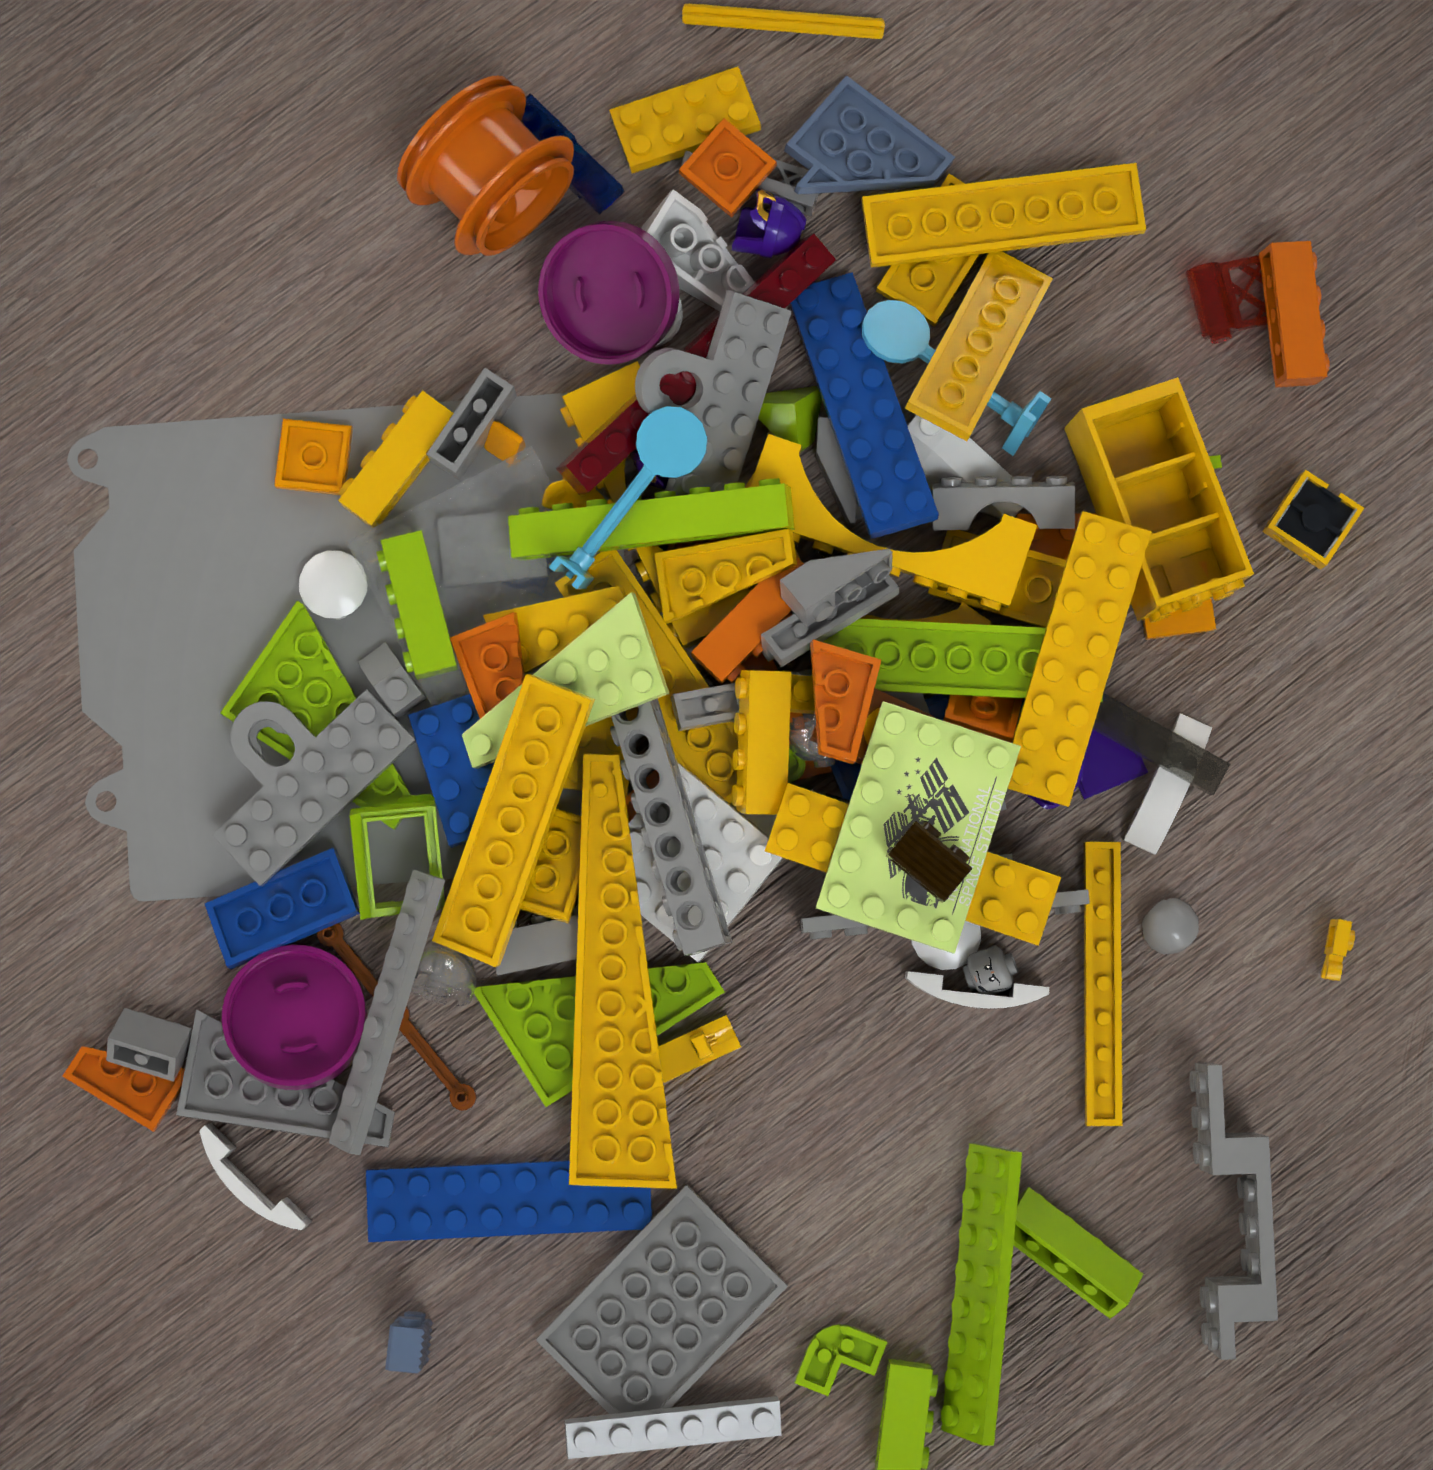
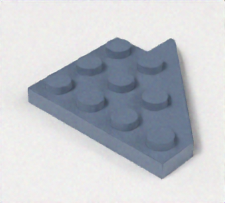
[784,75,955,194]

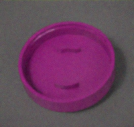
[538,221,680,364]
[222,945,367,1090]

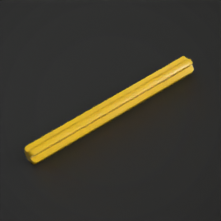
[682,3,885,39]

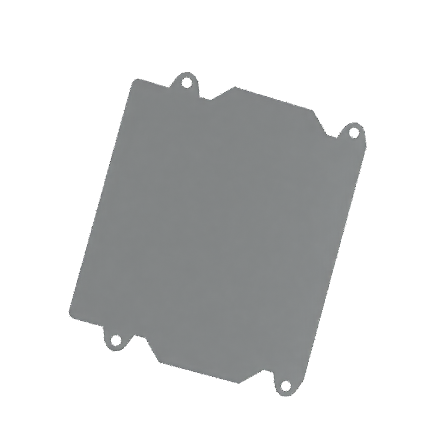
[67,393,631,902]

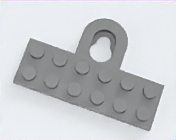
[635,290,792,496]
[212,689,416,887]

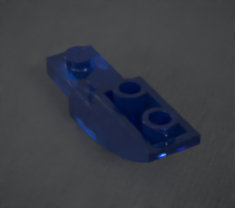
[521,93,625,215]

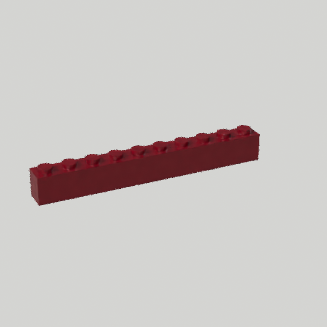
[556,234,836,495]

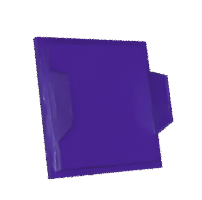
[1078,709,1148,800]

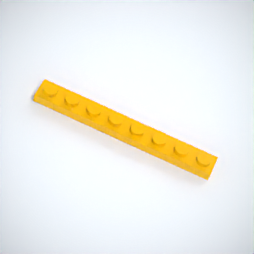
[1083,842,1123,1126]

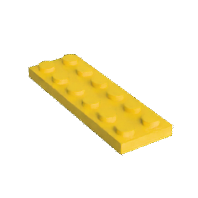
[905,251,1053,441]

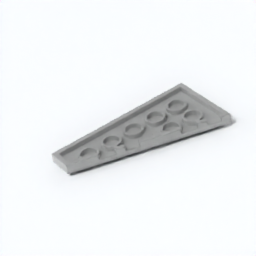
[176,1010,395,1148]

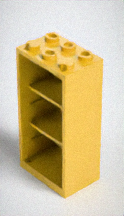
[1064,377,1254,623]

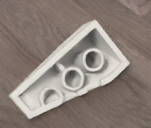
[641,190,755,312]
[908,415,1023,519]

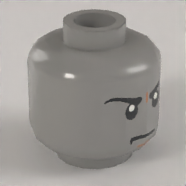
[963,946,1018,995]

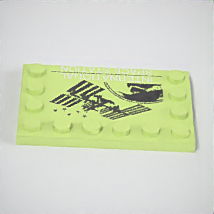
[815,701,1021,954]

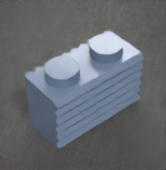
[385,1311,433,1373]

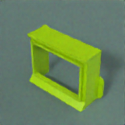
[349,793,445,920]

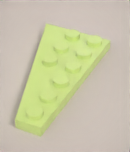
[462,592,670,769]

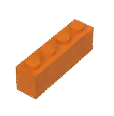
[1259,241,1330,388]
[691,556,804,685]

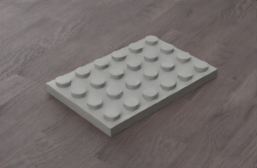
[536,1184,788,1414]

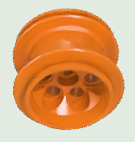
[397,75,574,256]

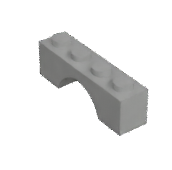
[933,476,1075,530]

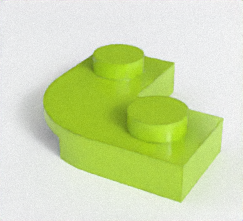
[794,1324,887,1396]

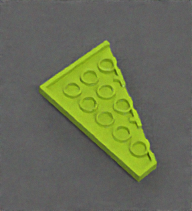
[220,601,411,830]
[472,962,725,1107]

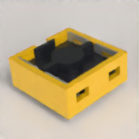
[1262,470,1364,570]

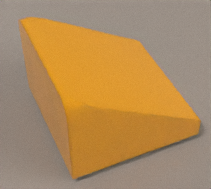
[485,421,526,466]

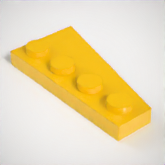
[655,528,797,624]
[483,585,627,674]

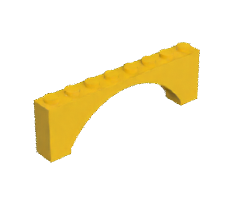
[560,361,750,649]
[750,434,1037,611]

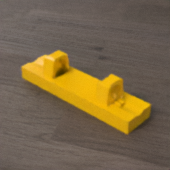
[659,1015,741,1083]

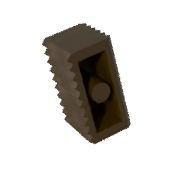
[886,821,972,903]

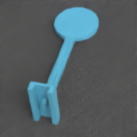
[862,300,1051,456]
[549,406,708,589]

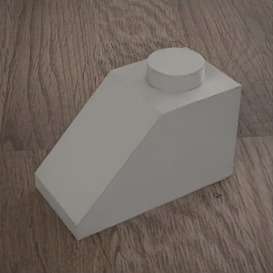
[357,642,427,718]

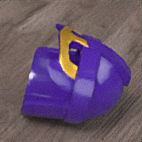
[731,188,807,258]

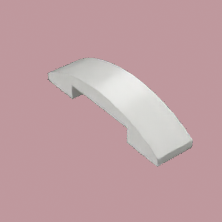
[1123,713,1212,855]
[905,971,1050,1009]
[200,1123,312,1230]

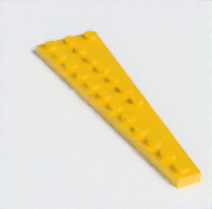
[569,754,677,1189]

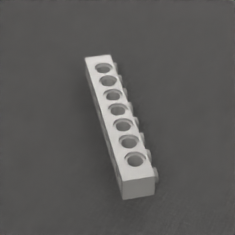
[610,698,733,956]

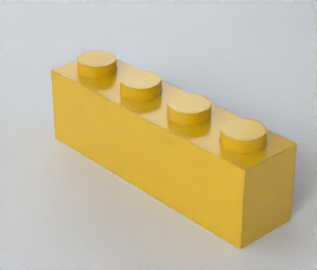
[338,390,454,531]
[732,670,791,815]

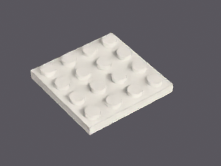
[629,763,783,962]

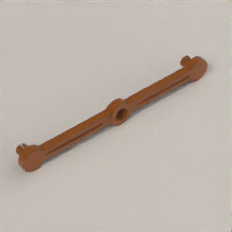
[317,923,477,1111]

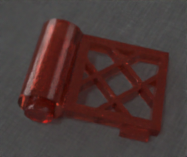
[1185,255,1268,344]

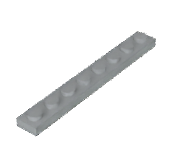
[329,869,445,1155]

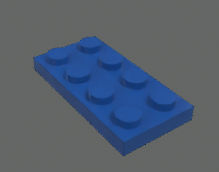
[408,694,495,848]
[204,848,360,970]

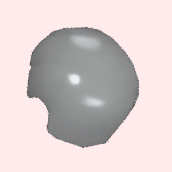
[1142,898,1199,955]

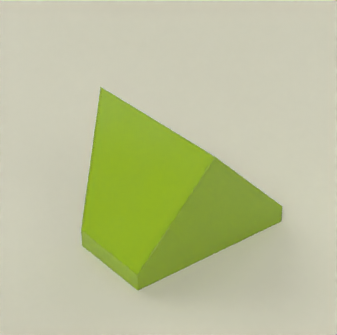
[758,386,822,452]

